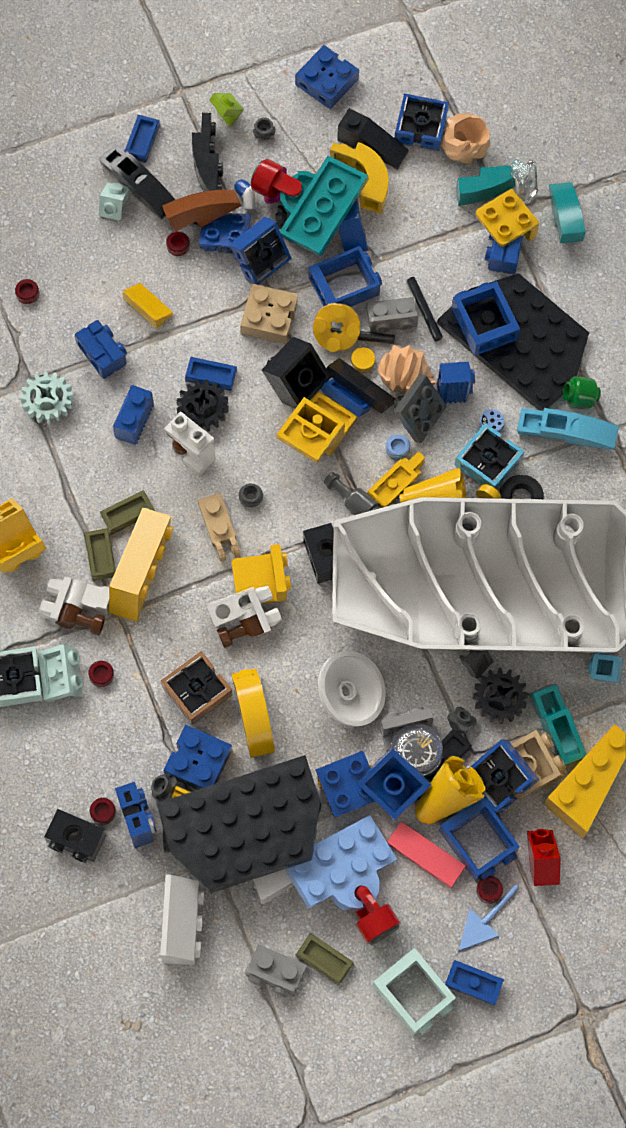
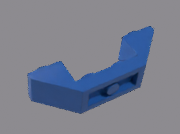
[338,167,369,252]

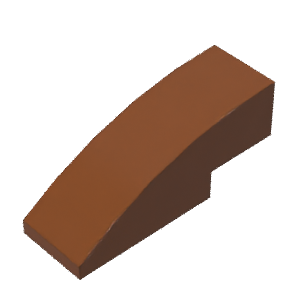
[163,190,242,232]

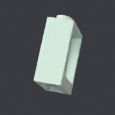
[372,948,456,1036]

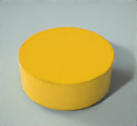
[351,347,375,373]
[476,484,501,499]

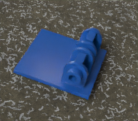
[199,213,251,253]
[315,750,375,818]

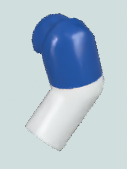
[234,179,255,210]

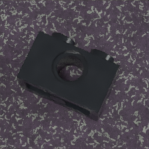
[303,523,334,584]
[44,809,107,863]

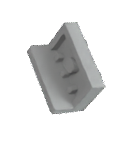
[380,707,434,752]

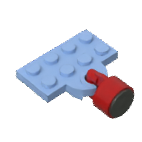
[285,815,401,945]

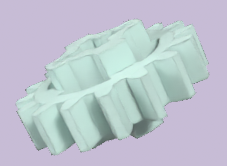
[20,372,74,424]

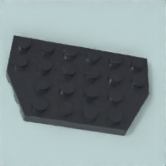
[437,273,590,411]
[156,755,321,893]

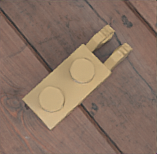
[197,493,241,562]

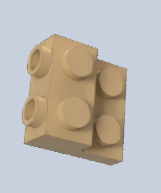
[512,730,566,800]

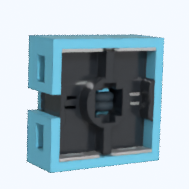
[454,423,524,489]

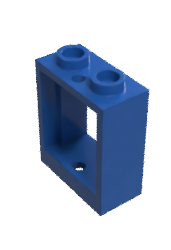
[308,246,382,307]
[451,281,520,356]
[439,798,520,881]

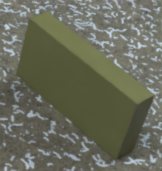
[100,490,155,535]
[84,528,116,581]
[295,933,354,986]

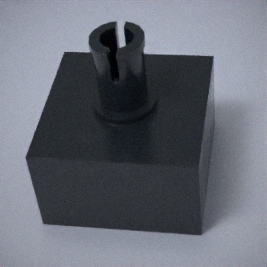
[261,337,331,409]

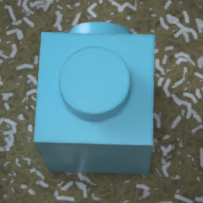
[588,653,624,684]

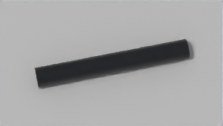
[406,277,443,341]
[330,328,395,344]

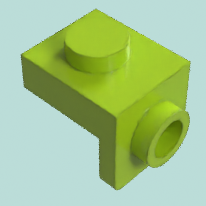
[209,93,244,125]

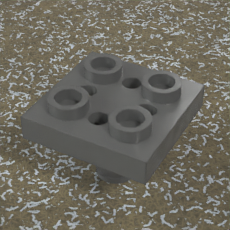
[393,374,447,443]

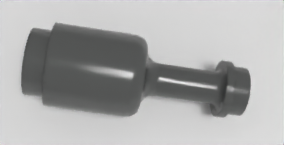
[324,472,381,515]

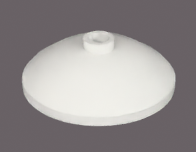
[318,651,386,727]

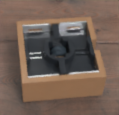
[161,651,233,725]

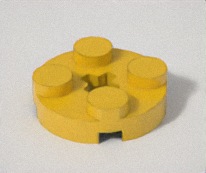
[313,303,360,352]

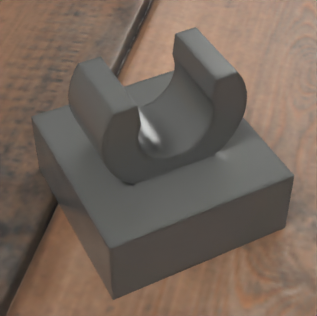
[459,650,494,679]

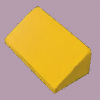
[122,283,173,329]

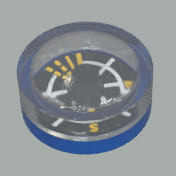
[391,724,443,778]

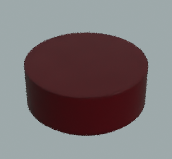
[166,231,190,256]
[15,279,39,304]
[88,661,114,687]
[89,798,116,825]
[476,876,503,904]

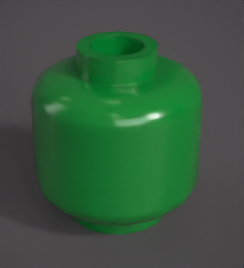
[563,376,601,409]

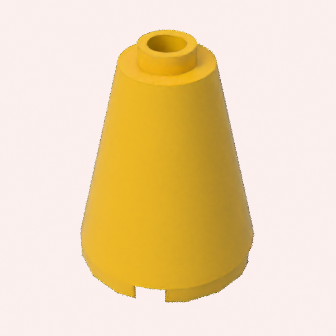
[400,468,467,503]
[415,756,485,825]

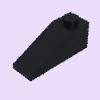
[337,108,409,169]

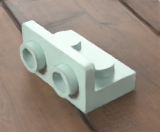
[38,644,83,702]

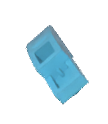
[517,408,619,450]

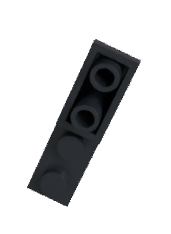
[192,113,223,192]
[99,144,176,219]

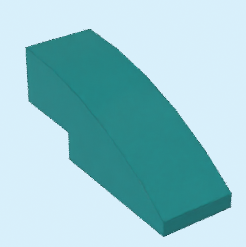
[456,164,526,206]
[549,182,586,243]
[529,684,587,765]

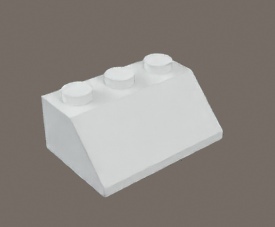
[160,875,204,965]

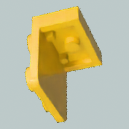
[475,189,539,247]
[232,544,291,604]

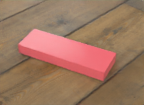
[387,821,466,888]

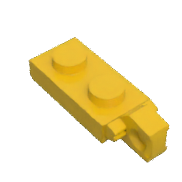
[367,451,425,508]

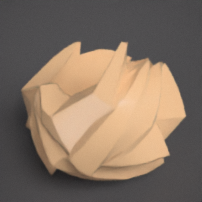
[442,112,490,165]
[378,344,436,394]

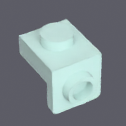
[98,182,130,220]

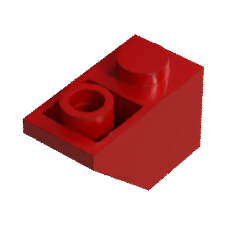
[527,829,561,886]

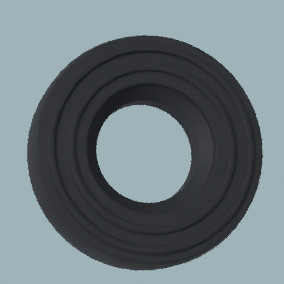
[500,475,544,500]

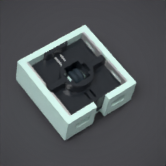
[0,646,43,707]

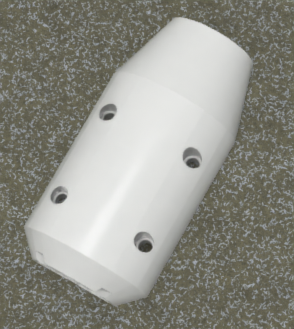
[332,497,626,653]

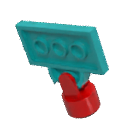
[250,155,369,257]

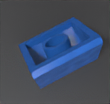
[358,748,431,820]

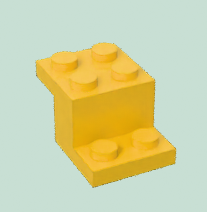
[276,392,357,464]
[0,498,47,573]

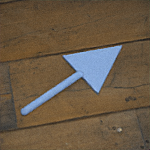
[459,885,518,951]

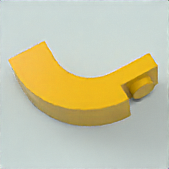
[330,142,389,214]
[232,668,275,758]

